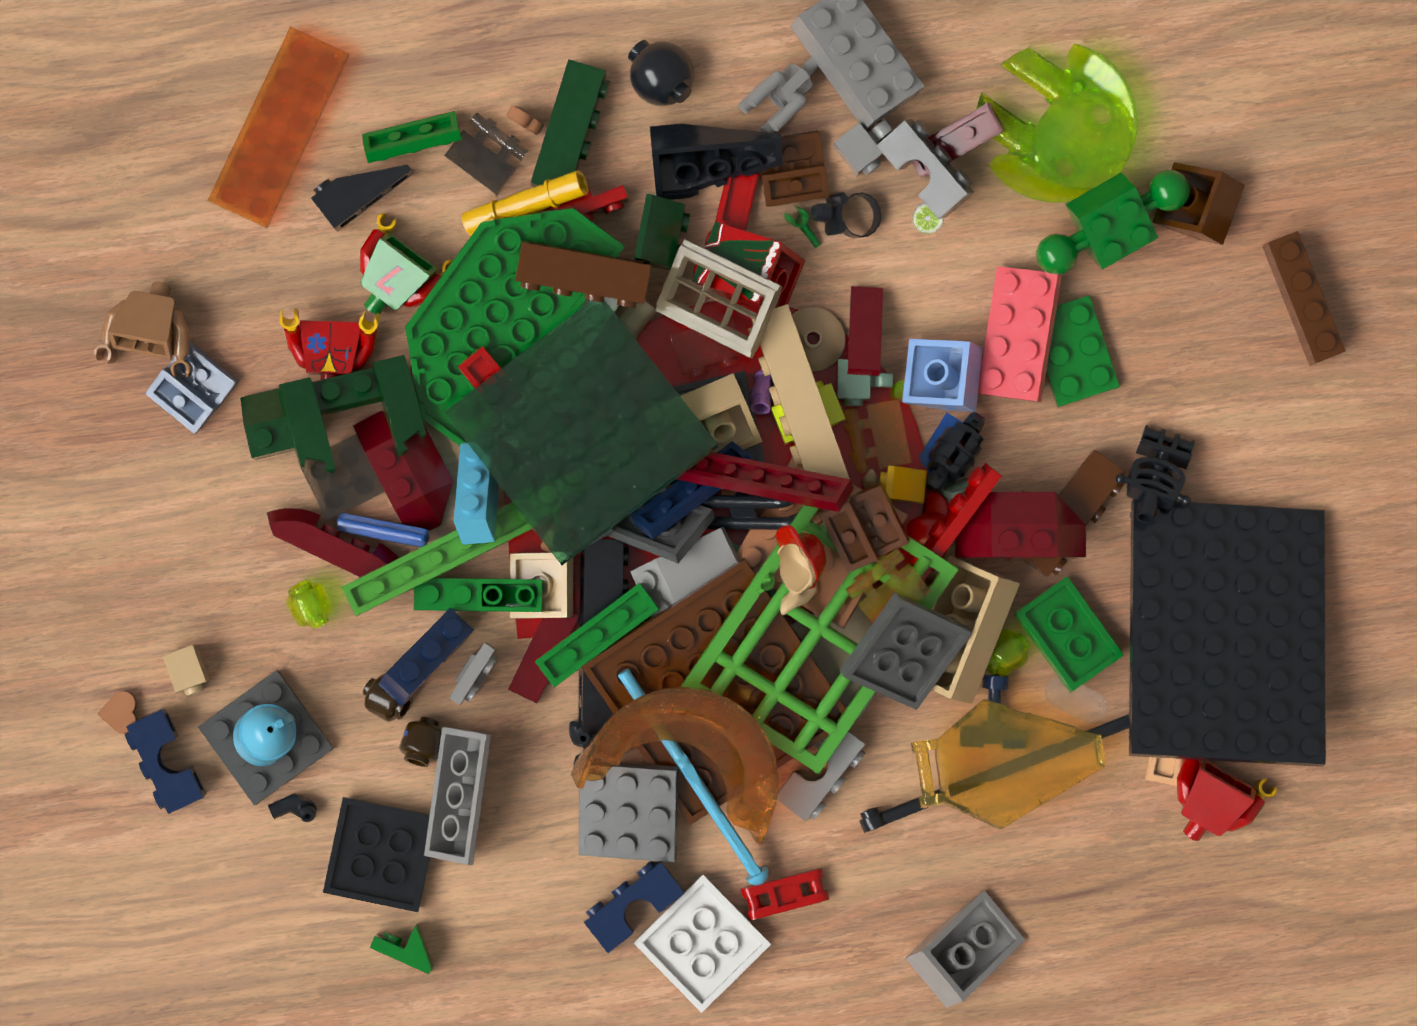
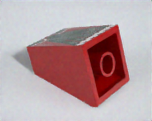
[692,221,805,311]

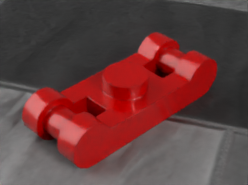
[741,868,830,920]

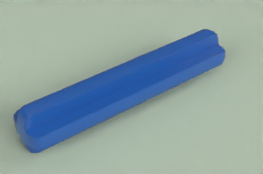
[337,513,429,547]

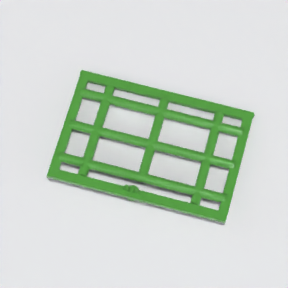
[681,505,958,774]

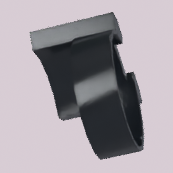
[811,192,881,238]

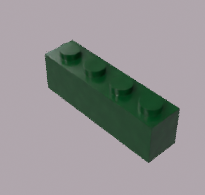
[530,59,610,187]

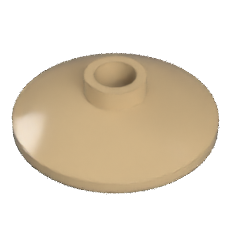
[792,307,845,372]

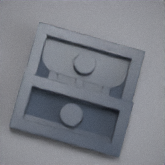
[145,341,239,434]

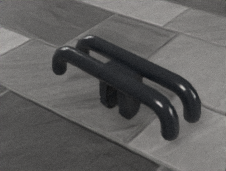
[700,492,802,530]

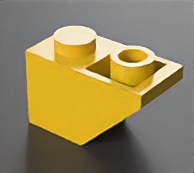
[880,465,927,504]

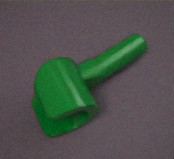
[784,205,821,248]

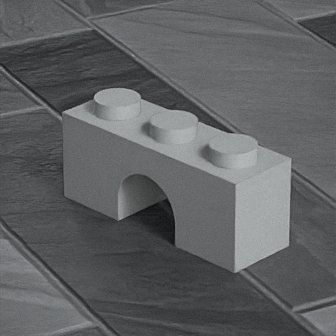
[774,731,866,822]

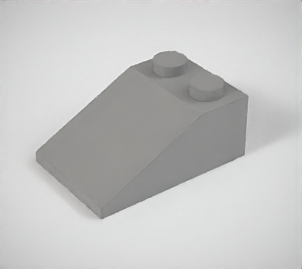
[630,527,740,617]
[906,890,1025,1008]

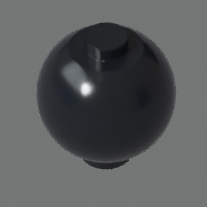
[628,40,694,106]

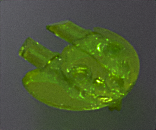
[976,43,1138,203]

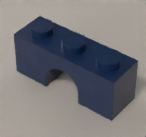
[378,608,474,706]
[125,707,206,814]
[584,861,685,953]

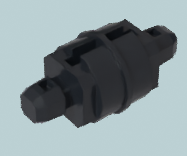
[926,412,985,493]

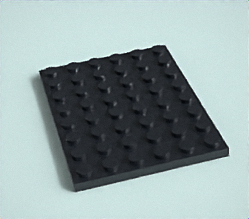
[1129,499,1326,767]

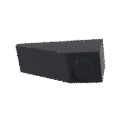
[311,165,414,232]

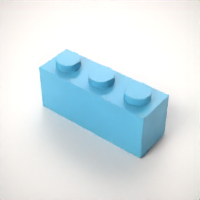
[453,441,501,545]

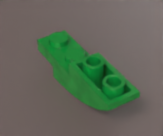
[414,578,543,612]

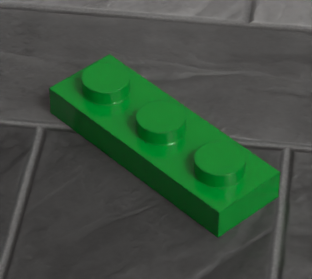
[362,111,462,163]

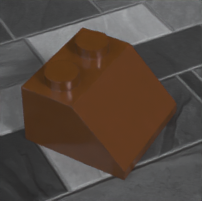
[1152,162,1245,245]

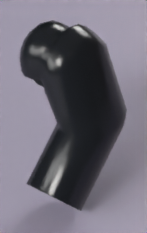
[268,793,317,822]

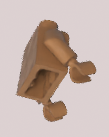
[94,282,193,378]

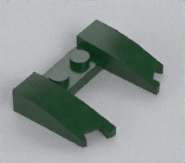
[278,355,426,473]

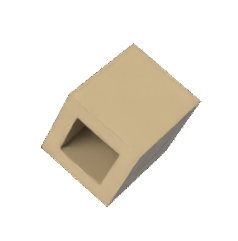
[162,645,210,696]

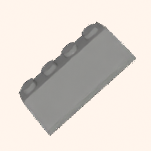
[424,727,492,865]

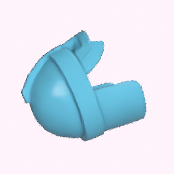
[233,704,297,766]

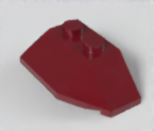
[353,411,454,531]
[955,492,1086,557]

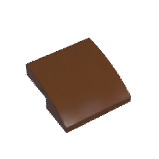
[760,130,830,207]
[820,482,910,573]

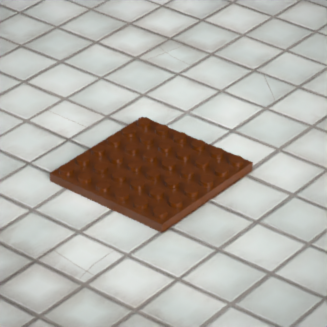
[581,557,847,825]

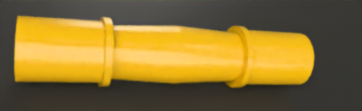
[462,170,588,236]

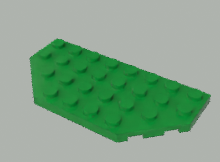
[405,207,625,446]

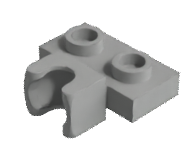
[449,643,498,705]

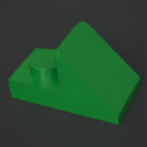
[370,923,434,974]

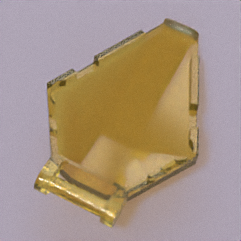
[911,699,1105,830]

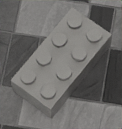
[790,0,924,130]

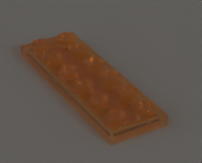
[207,26,350,229]

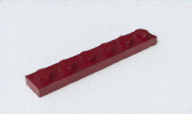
[667,446,854,512]

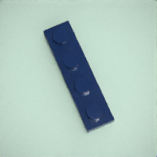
[631,441,752,539]

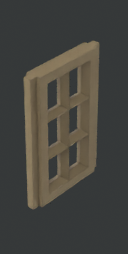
[655,239,782,358]

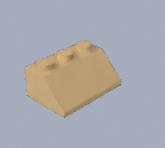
[644,373,763,480]

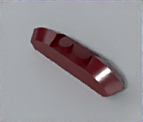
[267,508,399,578]

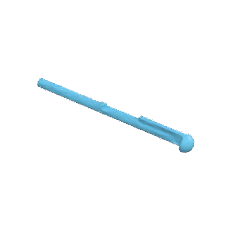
[618,668,769,885]

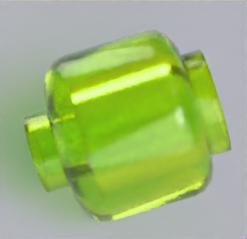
[285,579,333,629]
[986,629,1029,676]

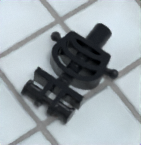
[1115,425,1195,524]

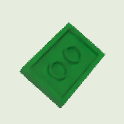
[1046,295,1120,408]
[1014,576,1124,693]

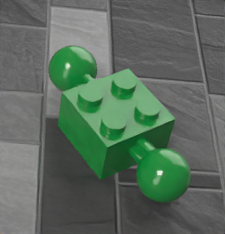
[1036,170,1190,275]

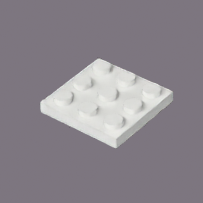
[634,874,771,1013]

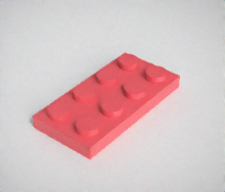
[978,266,1062,403]

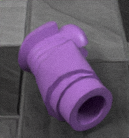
[749,369,774,415]

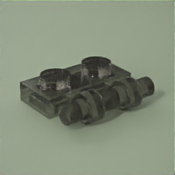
[444,112,528,195]

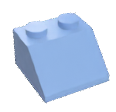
[902,339,983,412]

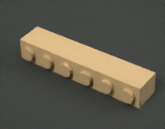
[748,304,850,479]

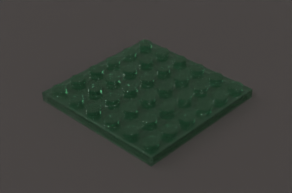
[444,300,718,566]

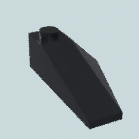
[650,124,783,200]

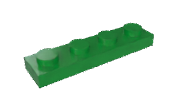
[535,583,659,688]

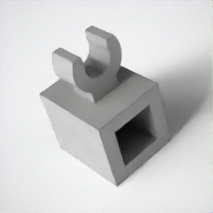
[833,120,893,177]

